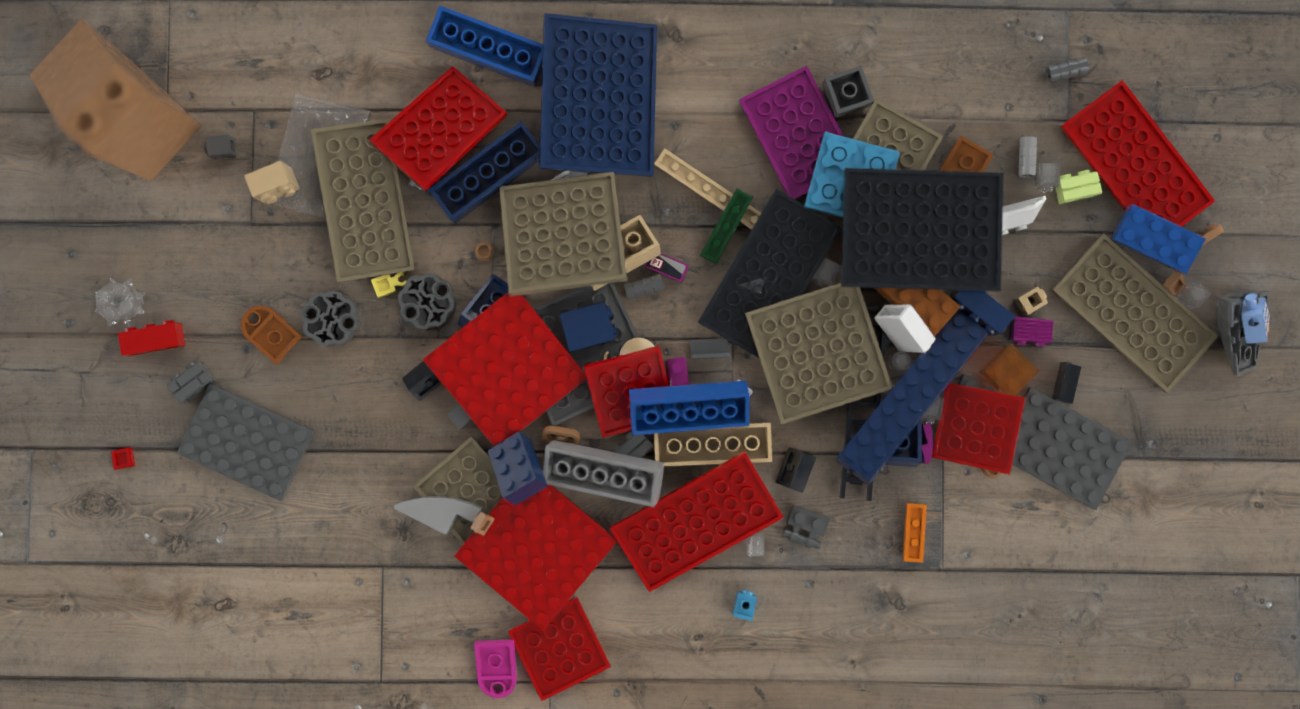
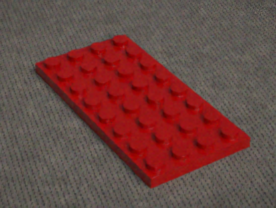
[1060,80,1215,227]
[610,451,784,592]

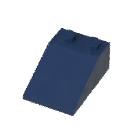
[457,274,524,327]
[885,420,922,467]

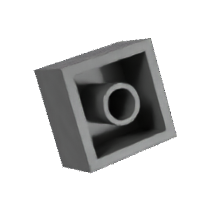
[822,65,874,119]

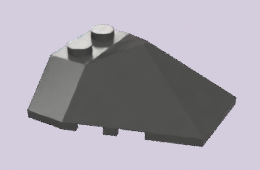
[1216,291,1269,376]

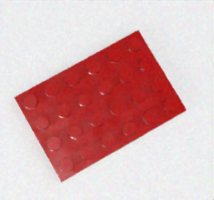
[369,66,507,191]

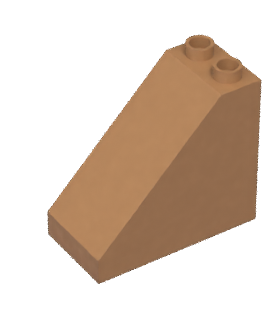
[29,19,202,181]

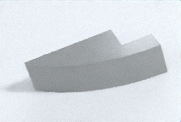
[394,496,483,535]

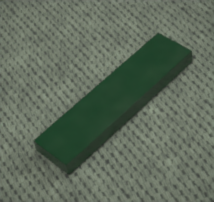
[700,188,754,264]

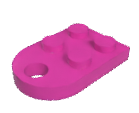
[474,639,517,698]

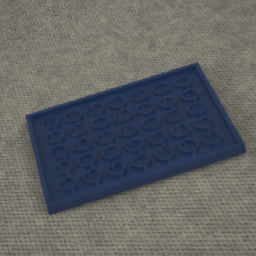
[539,13,657,177]

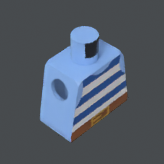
[1241,293,1271,343]

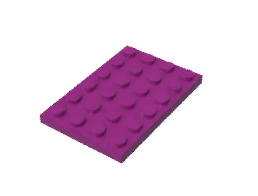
[739,66,844,200]

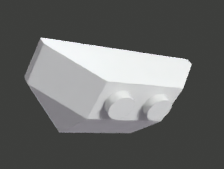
[1002,196,1046,235]

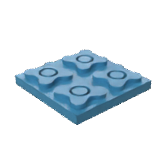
[804,132,900,218]

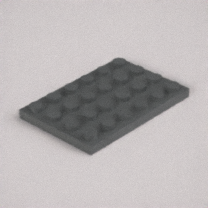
[177,384,315,501]
[1012,387,1132,510]

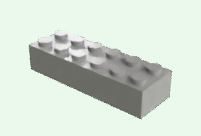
[543,440,664,507]

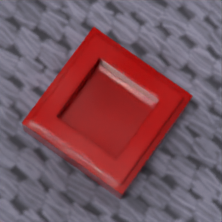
[111,447,136,470]

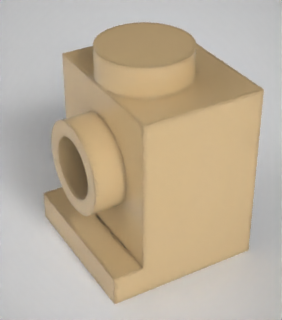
[1013,287,1048,316]

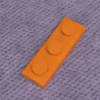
[902,503,927,563]

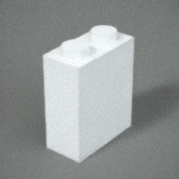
[874,305,935,353]

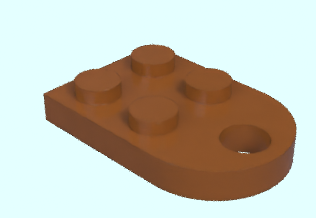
[939,135,994,172]
[241,306,303,365]

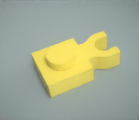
[371,272,406,299]

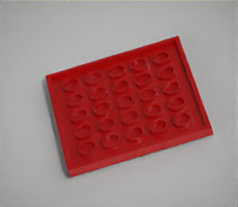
[423,291,587,446]
[454,484,618,631]

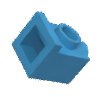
[732,589,757,621]

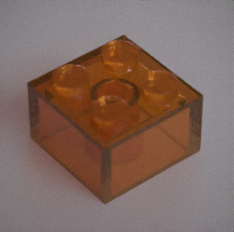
[979,344,1039,396]

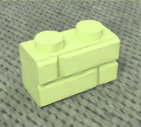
[1054,170,1102,204]

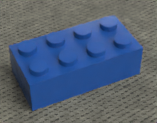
[1111,204,1206,274]

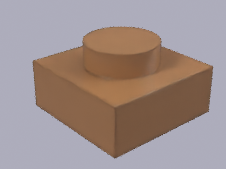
[1163,271,1187,298]
[470,512,494,535]

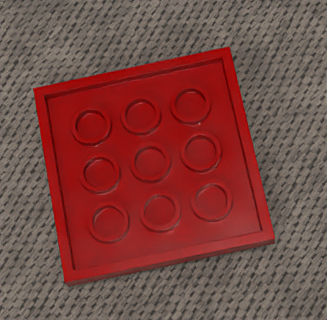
[583,345,669,438]
[932,383,1026,475]
[507,596,611,702]

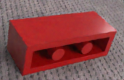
[118,320,186,357]

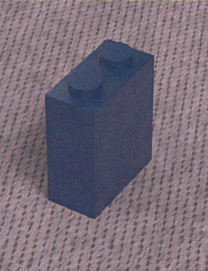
[560,302,618,352]

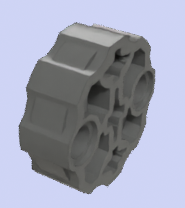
[398,273,457,330]
[301,290,361,347]

